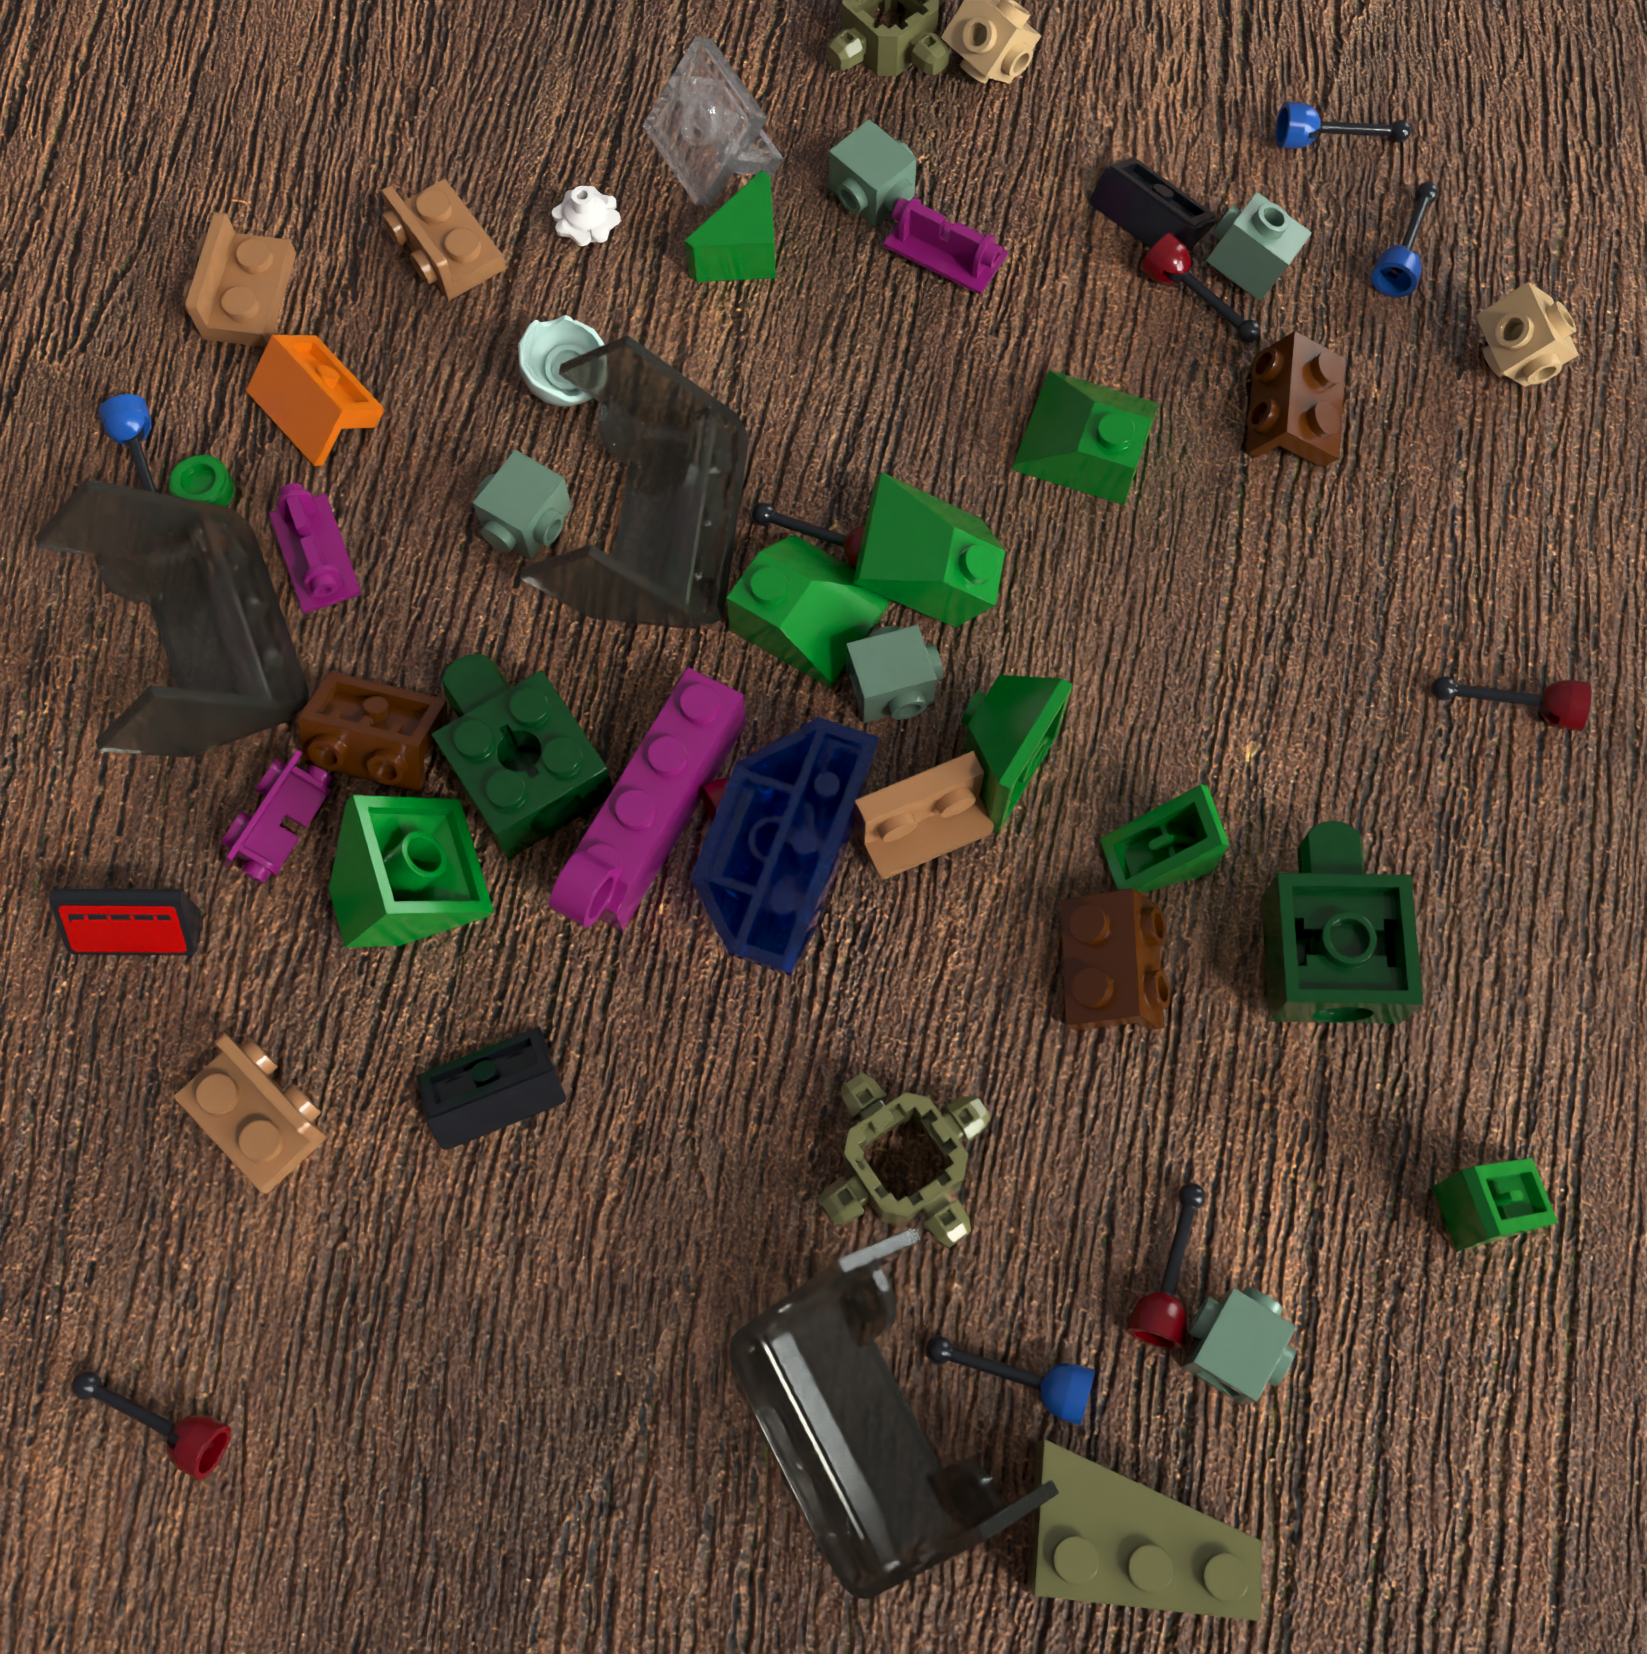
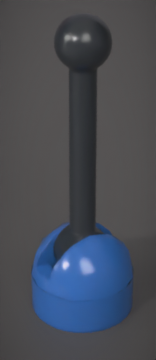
[1275,102,1411,149]
[1371,182,1438,297]
[98,394,172,531]
[925,1336,1095,1426]

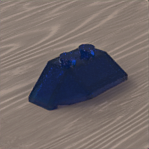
[691,717,879,976]

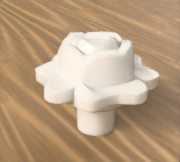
[552,186,621,246]

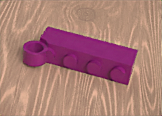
[549,667,746,932]

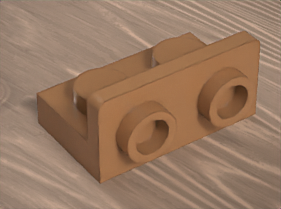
[381,179,506,301]
[183,212,296,347]
[854,751,994,880]
[173,1032,327,1194]

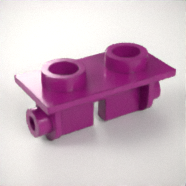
[883,197,1009,295]
[269,483,362,614]
[220,750,333,884]

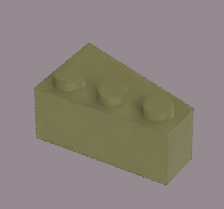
[1026,1439,1262,1621]

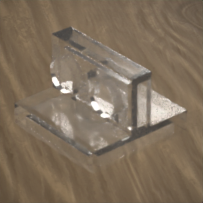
[642,36,784,206]

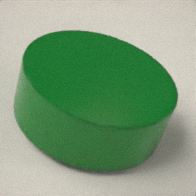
[169,455,234,517]

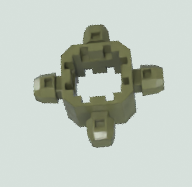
[826,0,949,76]
[818,1073,991,1249]

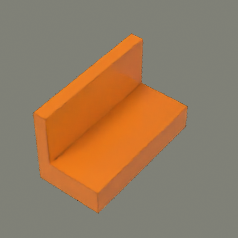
[246,335,385,466]

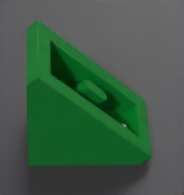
[685,170,776,282]
[1100,784,1229,893]
[1432,1158,1558,1252]

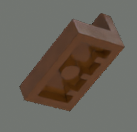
[298,671,447,792]

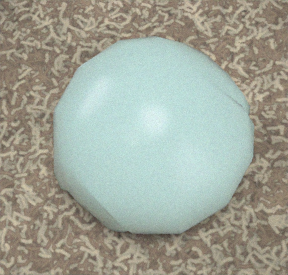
[518,315,609,407]

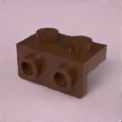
[1246,331,1346,468]
[1061,888,1170,1031]

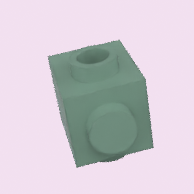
[829,119,917,227]
[1206,192,1312,301]
[473,449,572,561]
[846,624,943,723]
[1181,1287,1297,1406]

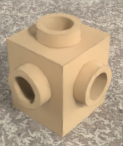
[941,0,1041,84]
[1475,282,1579,387]

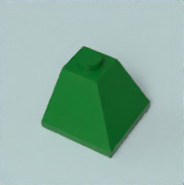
[1012,370,1160,505]
[853,472,1005,628]
[726,534,893,689]
[961,675,1073,834]
[329,795,494,948]

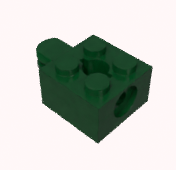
[432,654,613,860]
[1261,821,1423,1024]

